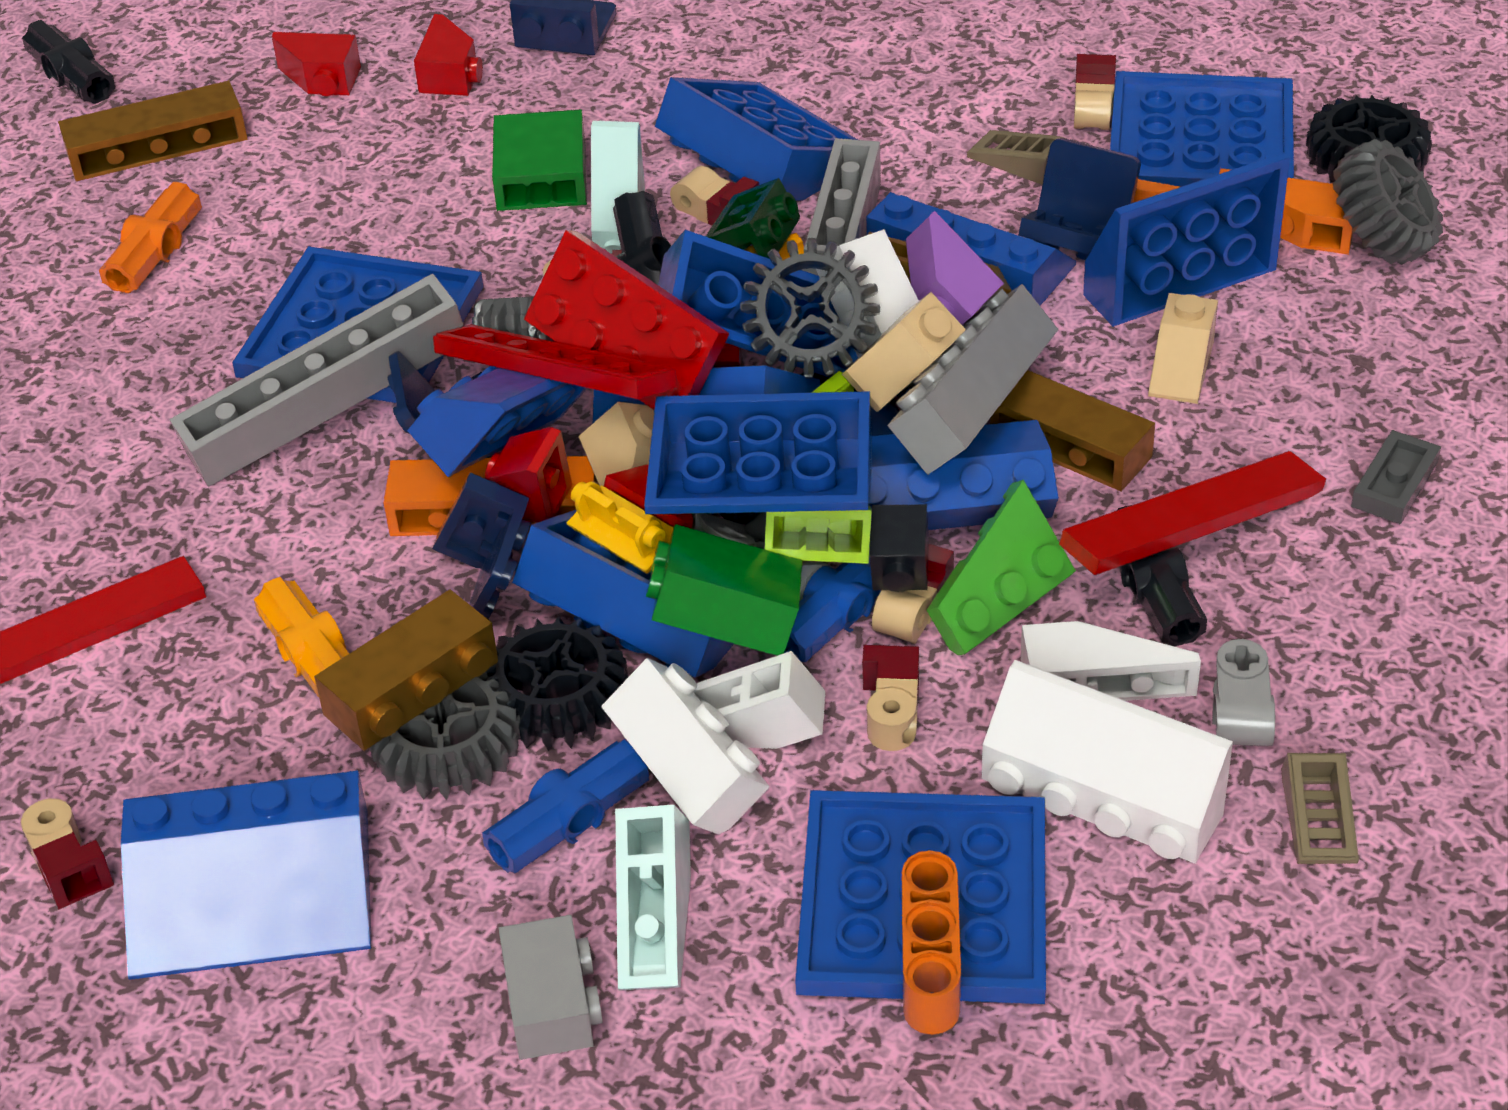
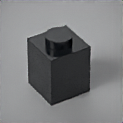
[870,504,929,592]

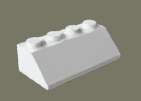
[982,660,1233,864]

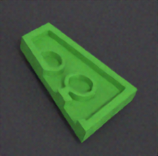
[927,480,1076,656]

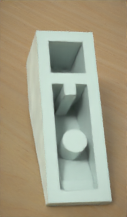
[591,121,645,254]
[615,805,691,990]

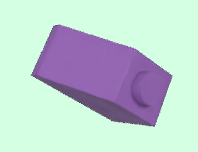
[906,211,1004,325]

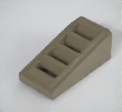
[967,130,1066,185]
[1281,753,1359,864]

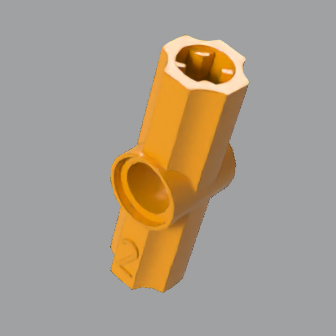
[254,577,349,697]

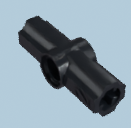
[22,20,116,104]
[613,191,671,285]
[1117,505,1207,646]

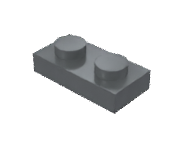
[1351,430,1441,524]

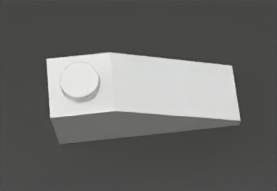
[1021,621,1201,701]
[693,651,825,749]

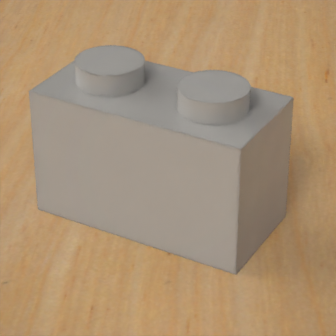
[498,915,603,1060]

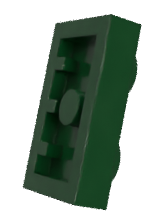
[706,178,800,259]

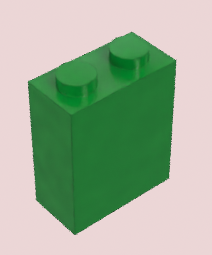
[492,109,587,211]
[645,524,802,656]

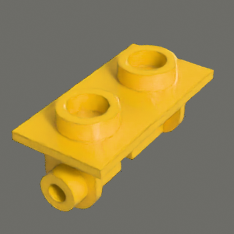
[566,481,674,574]

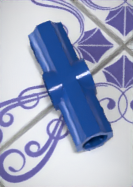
[784,550,881,663]
[482,739,649,873]

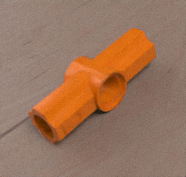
[99,182,202,293]

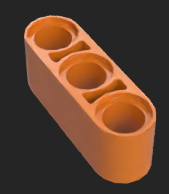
[902,850,961,1035]

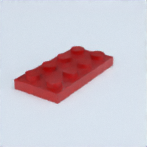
[524,230,730,410]

